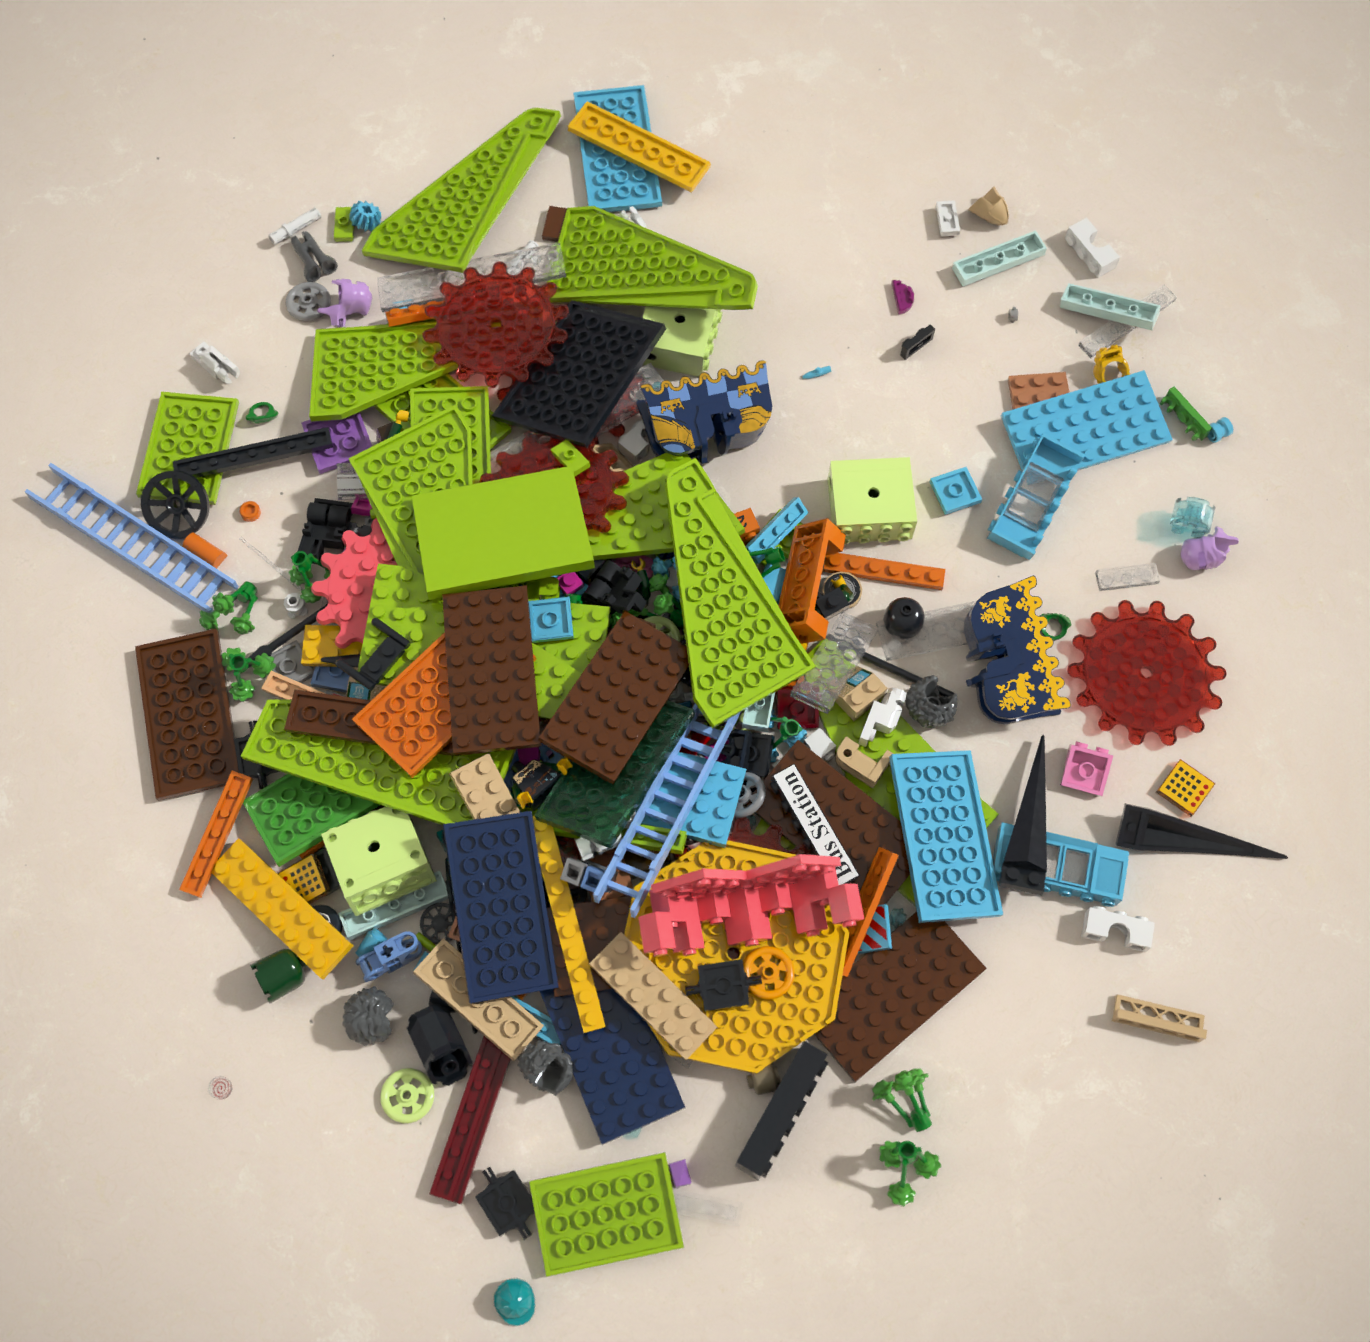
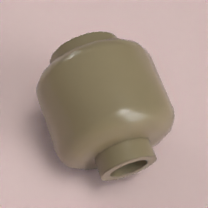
[746,1064,781,1095]

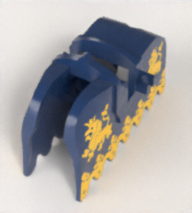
[964,575,1071,724]

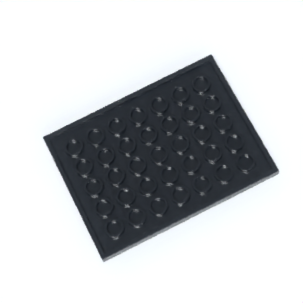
[492,300,666,448]

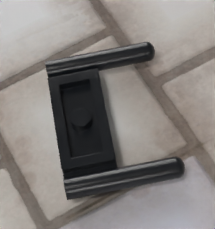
[336,618,411,691]

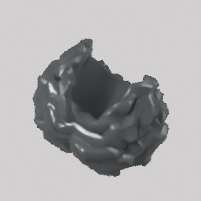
[905,675,957,728]
[342,986,394,1046]
[518,1040,573,1096]

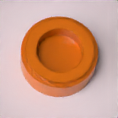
[239,501,261,522]

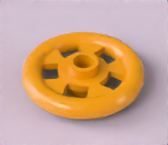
[743,946,794,1000]

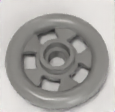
[286,282,331,321]
[734,772,766,819]

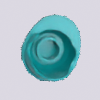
[494,1278,535,1326]

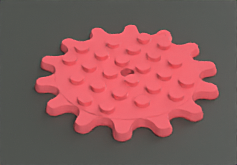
[311,518,398,649]

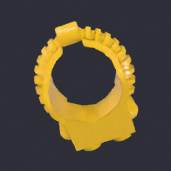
[1093,344,1130,384]

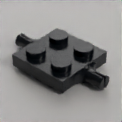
[234,720,281,789]
[685,959,762,1012]
[475,1167,535,1240]

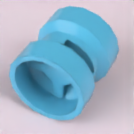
[1207,417,1234,443]

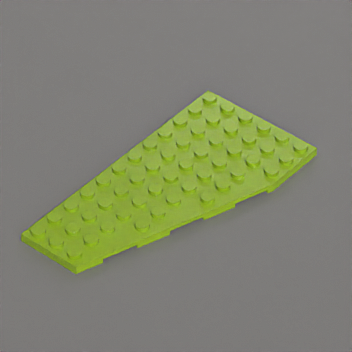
[241,700,516,825]

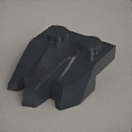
[720,729,775,778]

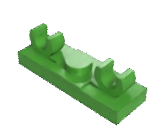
[1160,386,1212,441]

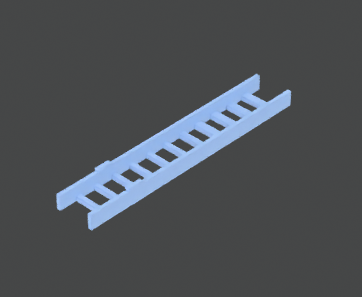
[25,463,239,613]
[593,703,741,918]

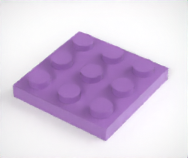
[301,412,372,474]

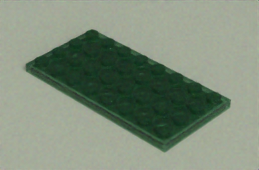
[535,700,695,849]

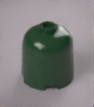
[250,949,307,1004]

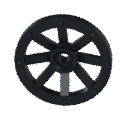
[141,470,210,539]

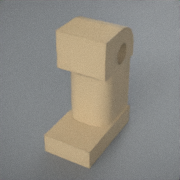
[835,737,893,789]

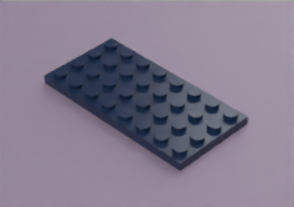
[443,811,559,1003]
[540,989,686,1145]

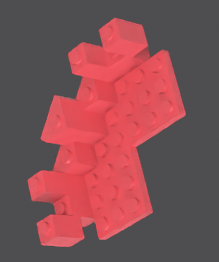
[638,854,864,957]

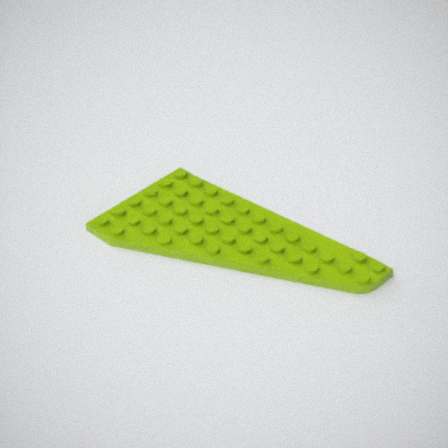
[362,108,561,273]
[543,206,758,310]
[348,404,473,575]
[665,458,816,729]

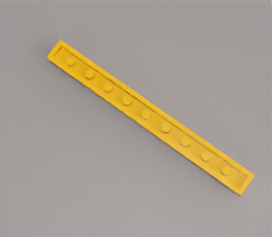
[532,812,606,1033]

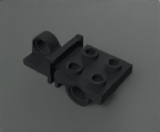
[297,498,353,564]
[581,560,647,614]

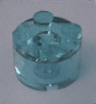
[1170,497,1215,538]

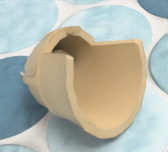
[968,186,1009,225]

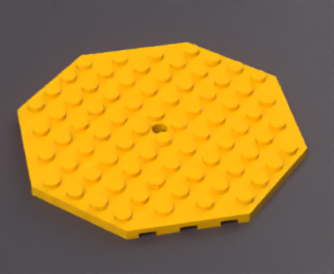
[624,840,849,1073]

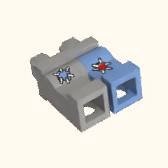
[560,858,618,893]

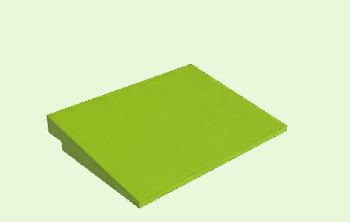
[412,466,595,600]

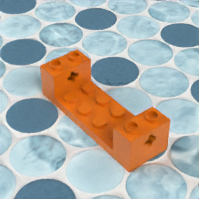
[778,518,846,644]

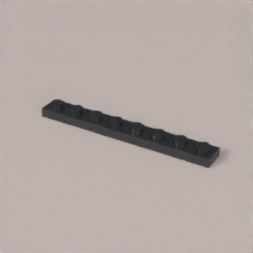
[172,427,333,481]

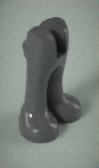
[291,231,338,282]

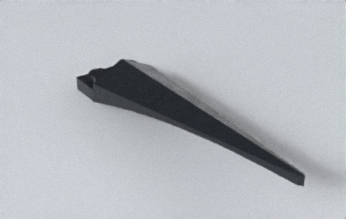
[999,735,1047,896]
[1116,803,1288,859]

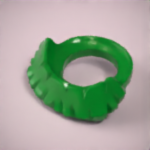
[245,402,279,423]
[1040,613,1072,640]

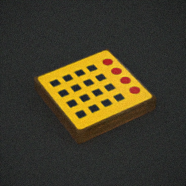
[1156,759,1216,817]
[278,853,331,904]

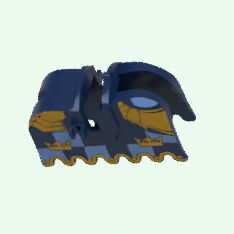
[636,360,772,464]

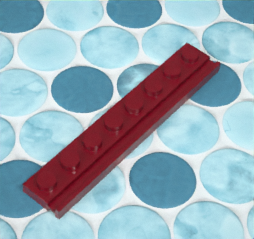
[429,1036,511,1205]

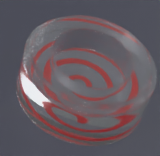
[208,1076,232,1100]

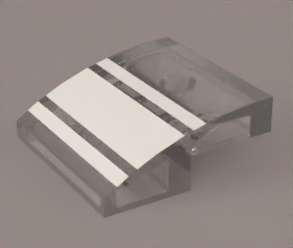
[337,463,368,500]

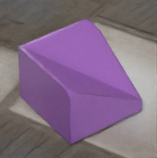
[669,1159,691,1189]

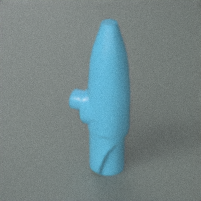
[802,366,832,379]

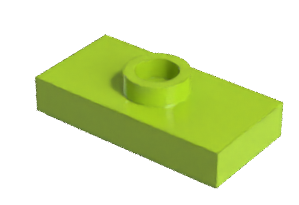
[334,207,354,242]
[551,440,591,476]

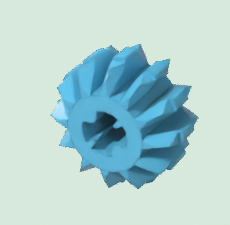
[349,200,382,232]

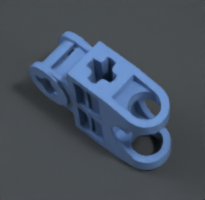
[355,931,423,982]

